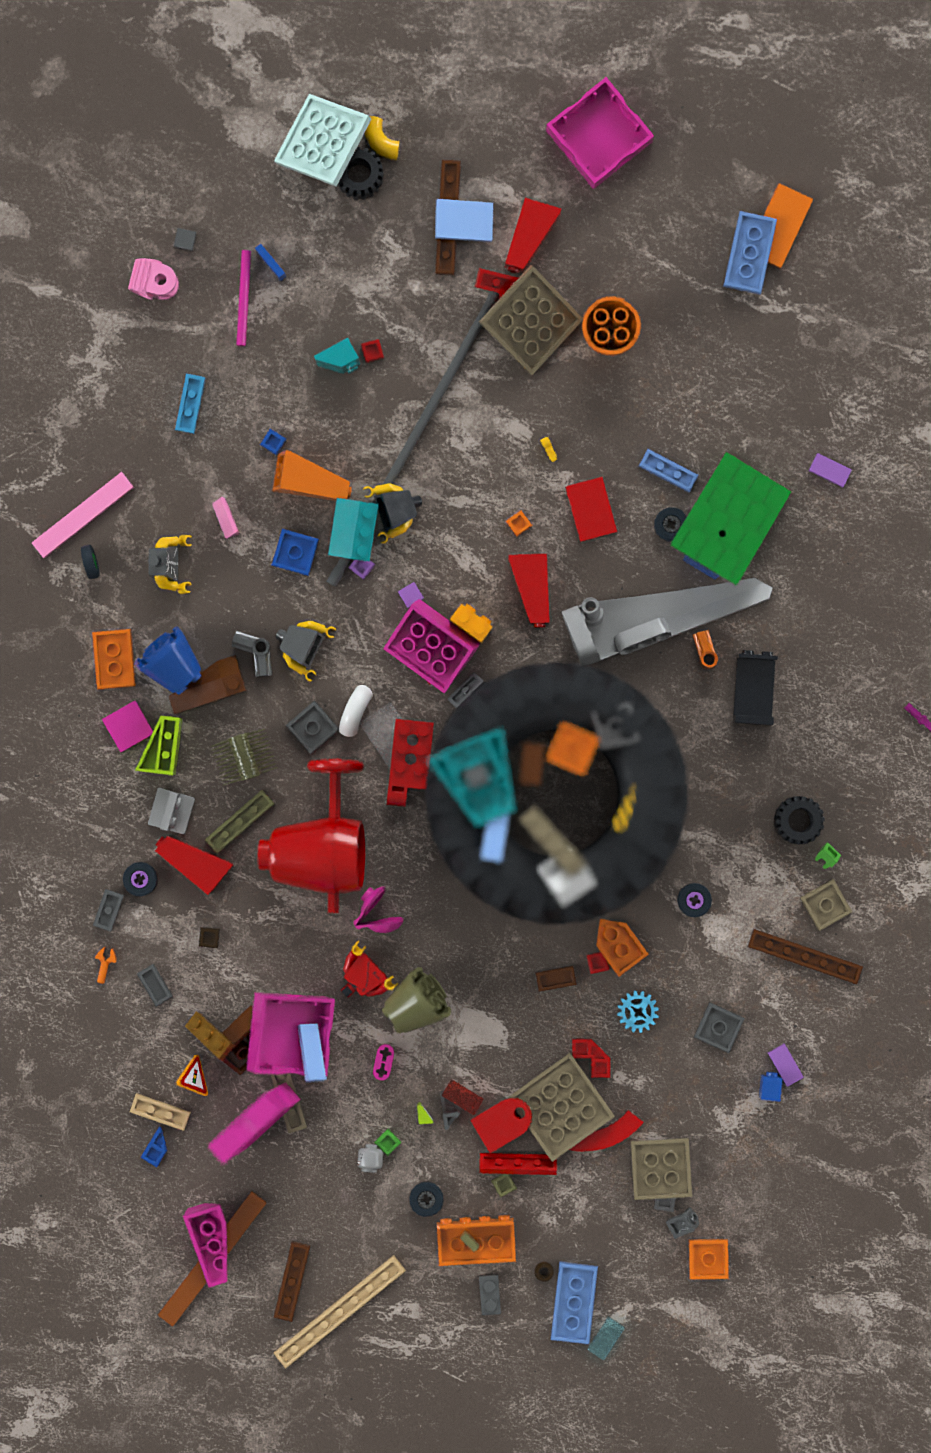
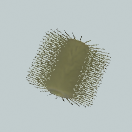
[211,729,278,785]

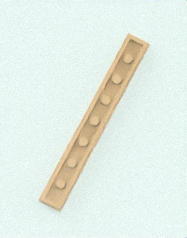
[273,1255,406,1369]

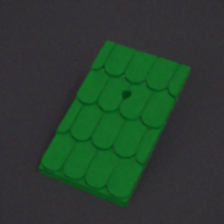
[670,452,791,586]

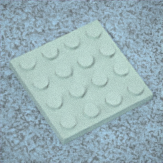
[274,94,371,186]

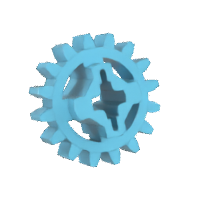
[617,990,659,1033]

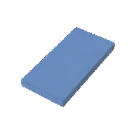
[723,211,777,295]
[551,1262,598,1344]

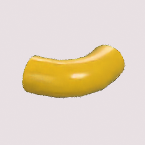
[364,116,400,160]

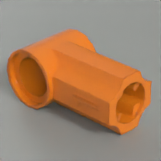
[692,630,718,670]

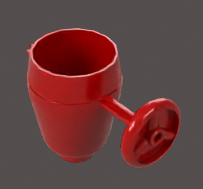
[258,758,366,913]

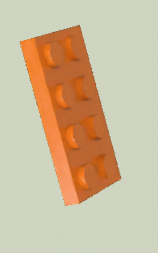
[436,1215,516,1266]

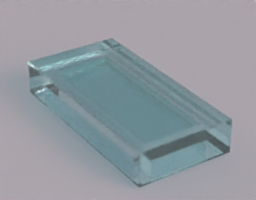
[587,1316,625,1360]

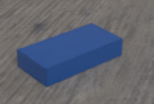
[255,244,286,282]

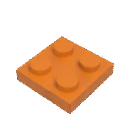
[547,722,599,775]
[689,1239,729,1279]

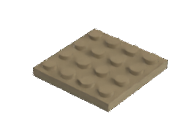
[479,265,583,375]
[508,1053,615,1161]

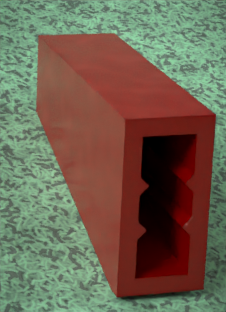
[505,198,562,274]
[508,553,550,628]
[155,836,234,895]

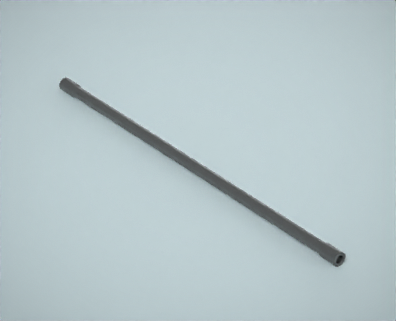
[326,291,499,587]

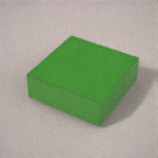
[374,1129,401,1156]

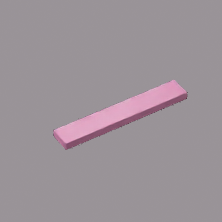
[32,472,134,558]

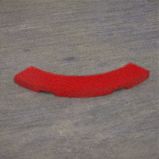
[569,1110,644,1152]

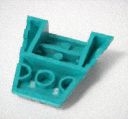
[428,729,514,826]

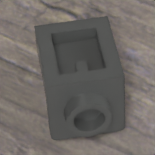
[666,1207,699,1239]

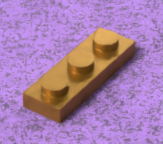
[185,1011,235,1061]

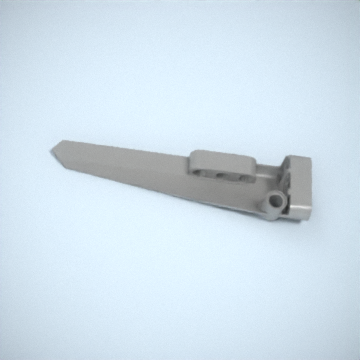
[561,578,773,666]

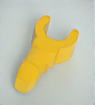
[540,437,557,462]

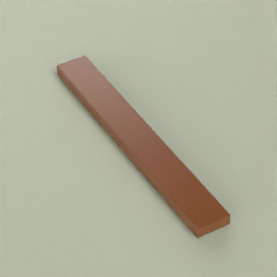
[158,1191,267,1327]

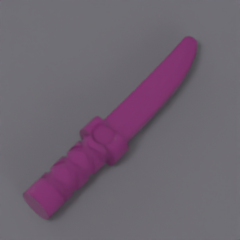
[904,703,931,732]

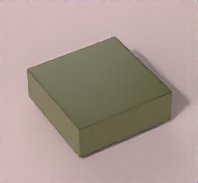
[491,1174,517,1198]
[461,1230,479,1252]

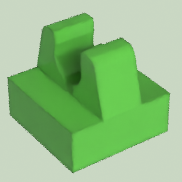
[815,842,841,869]

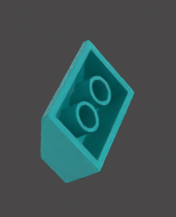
[328,498,378,562]

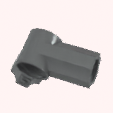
[231,631,272,677]

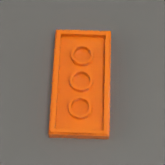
[764,183,813,269]

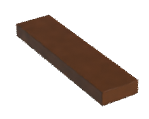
[273,1241,311,1322]

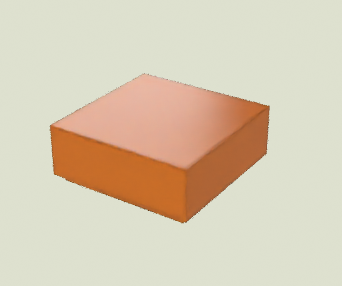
[506,510,532,537]

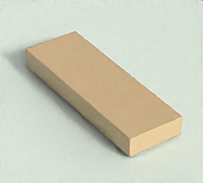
[130,1093,191,1131]

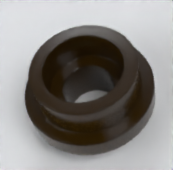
[534,1262,554,1282]

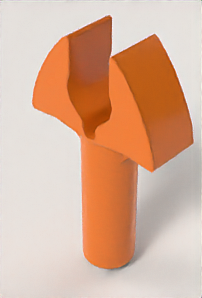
[95,947,117,984]

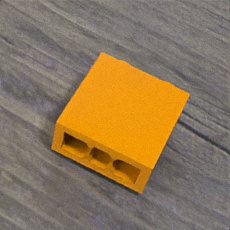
[450,604,493,644]

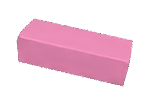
[212,497,239,539]

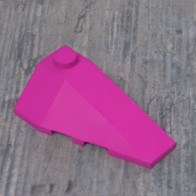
[183,1203,227,1287]

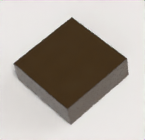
[199,927,220,948]

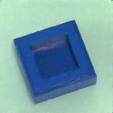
[260,429,287,456]

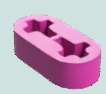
[373,1043,394,1080]

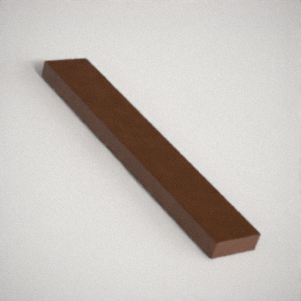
[435,160,461,276]
[747,929,863,985]

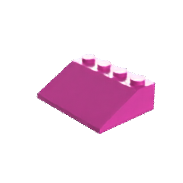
[383,599,481,694]

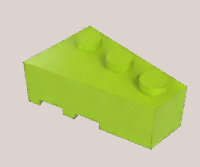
[135,716,183,775]

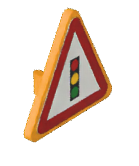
[176,1055,208,1096]

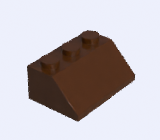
[221,1005,253,1075]

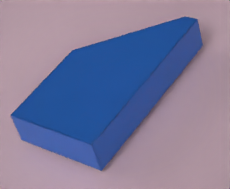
[140,1126,167,1168]

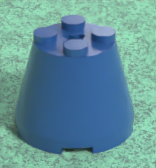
[134,627,201,695]

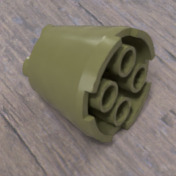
[382,967,451,1034]

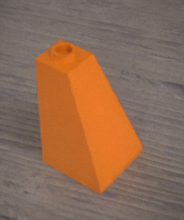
[272,450,352,501]

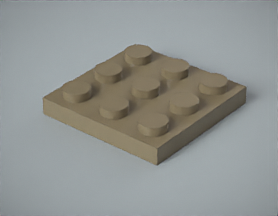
[630,1138,692,1200]

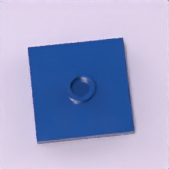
[272,529,319,576]

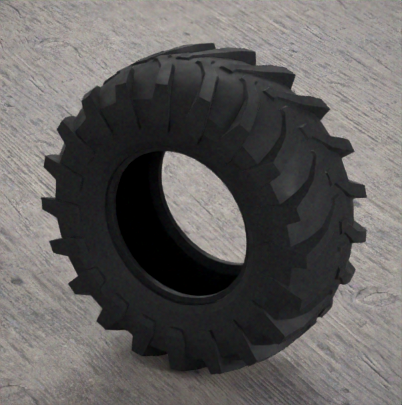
[426,662,688,925]

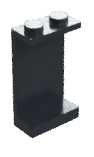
[733,650,778,725]

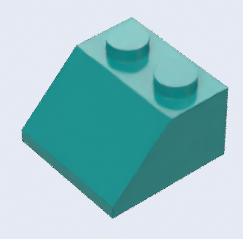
[314,338,360,374]

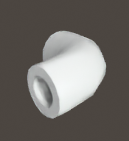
[339,685,373,737]

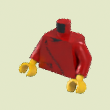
[341,941,399,998]

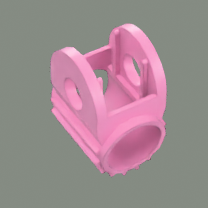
[128,258,179,300]

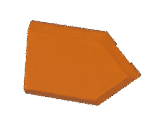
[596,919,649,977]

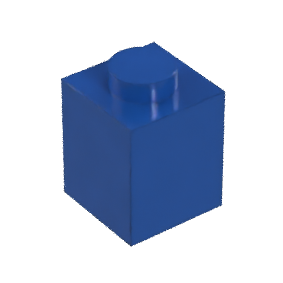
[759,1072,783,1102]

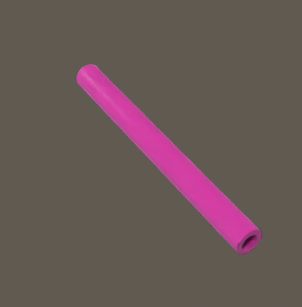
[236,250,251,347]

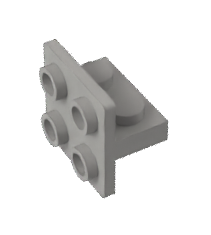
[148,788,195,834]

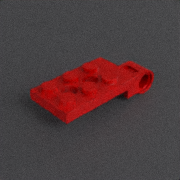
[386,719,434,807]

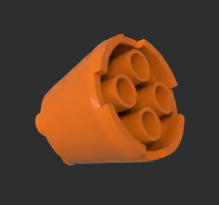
[582,297,641,356]

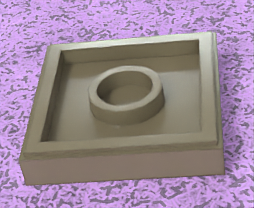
[800,879,852,931]

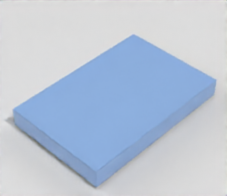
[435,199,493,242]

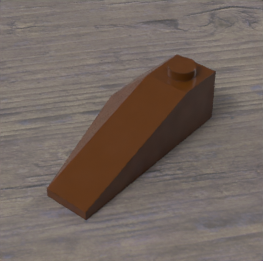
[169,655,247,715]

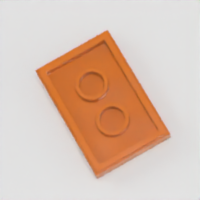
[92,629,136,690]

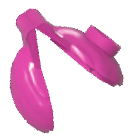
[353,887,404,933]

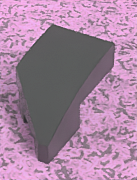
[440,1089,462,1130]

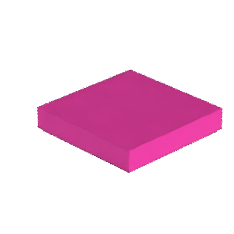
[102,700,153,753]

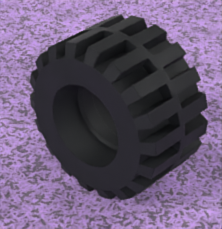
[338,147,383,200]
[774,796,825,845]

